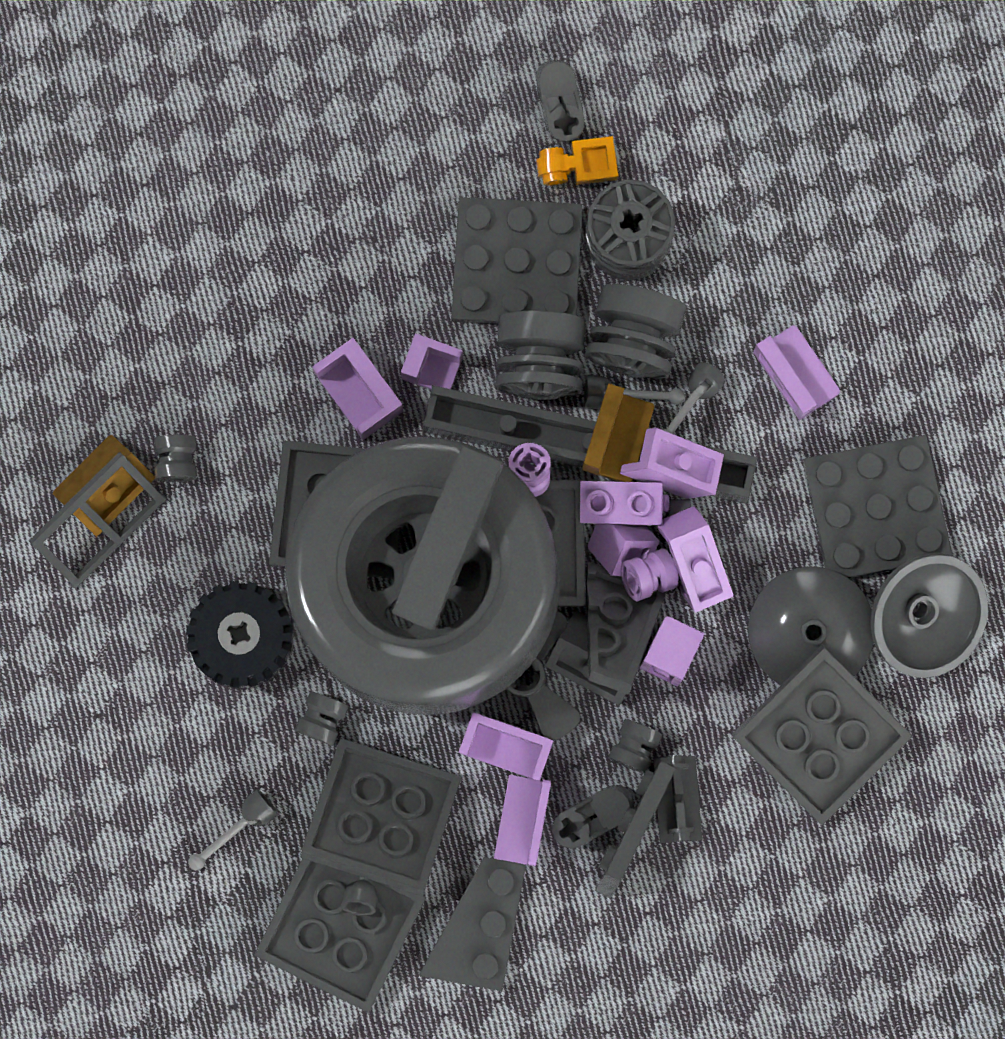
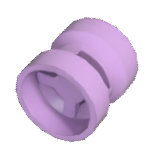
[509,443,550,497]
[621,549,679,601]

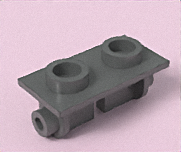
[653,755,702,843]

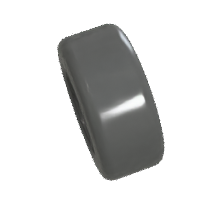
[285,436,560,715]

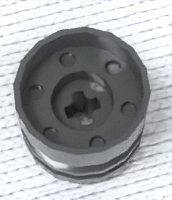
[585,179,675,281]
[585,284,687,379]
[495,311,585,400]

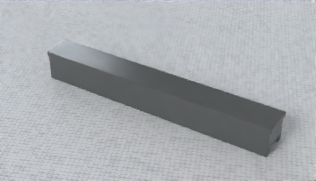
[422,385,758,504]

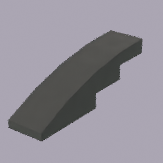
[392,444,505,630]

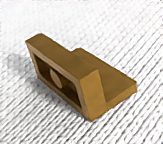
[582,383,654,482]
[53,435,155,537]

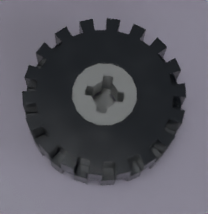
[186,581,295,690]

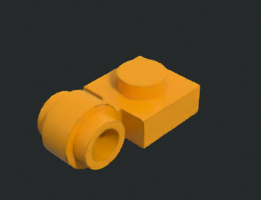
[536,136,619,186]

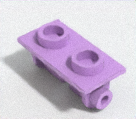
[580,481,670,525]

